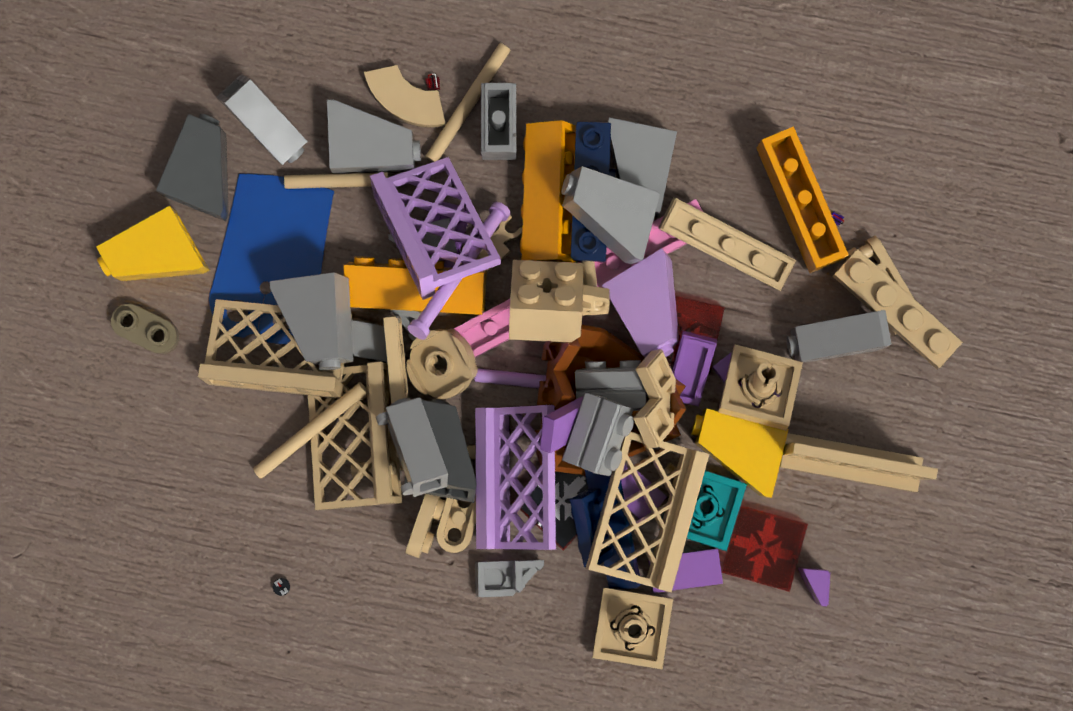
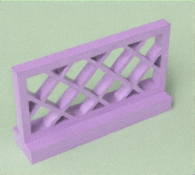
[370,157,501,300]
[475,405,556,550]

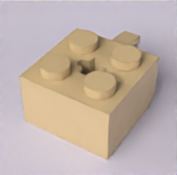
[509,260,610,342]

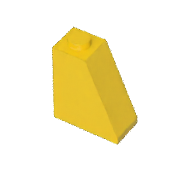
[96,206,210,281]
[691,408,788,498]

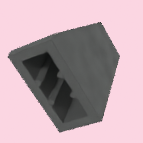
[156,113,229,222]
[405,399,477,503]

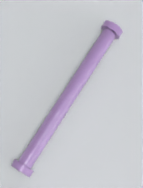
[407,202,510,340]

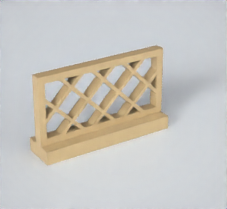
[198,299,352,398]
[308,362,402,510]
[586,432,710,593]
[779,433,938,492]

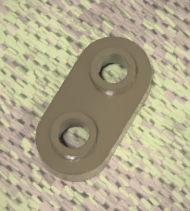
[111,304,179,354]

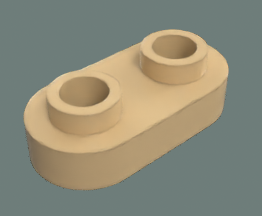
[406,494,446,558]
[437,495,476,553]

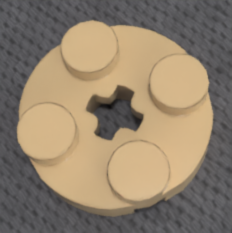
[406,329,478,400]

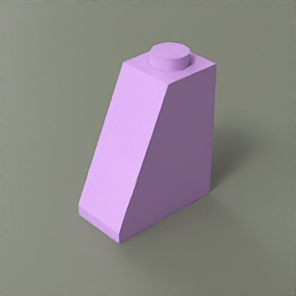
[602,248,679,358]

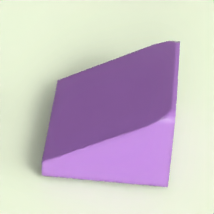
[798,568,830,606]

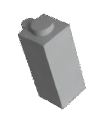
[376,397,448,497]

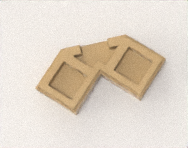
[633,349,676,449]

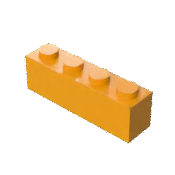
[520,120,576,263]
[756,126,849,273]
[343,256,487,315]

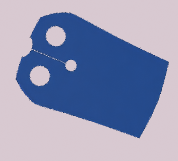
[209,174,334,344]

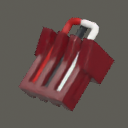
[425,74,440,91]

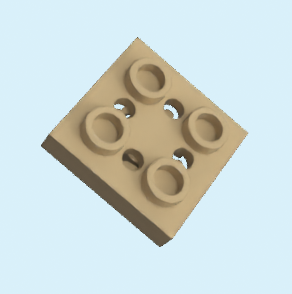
[718,344,803,431]
[592,587,673,669]

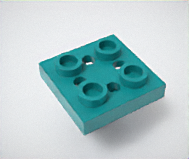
[659,471,747,551]

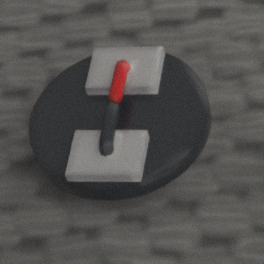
[273,578,290,596]

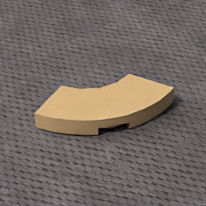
[364,65,446,128]

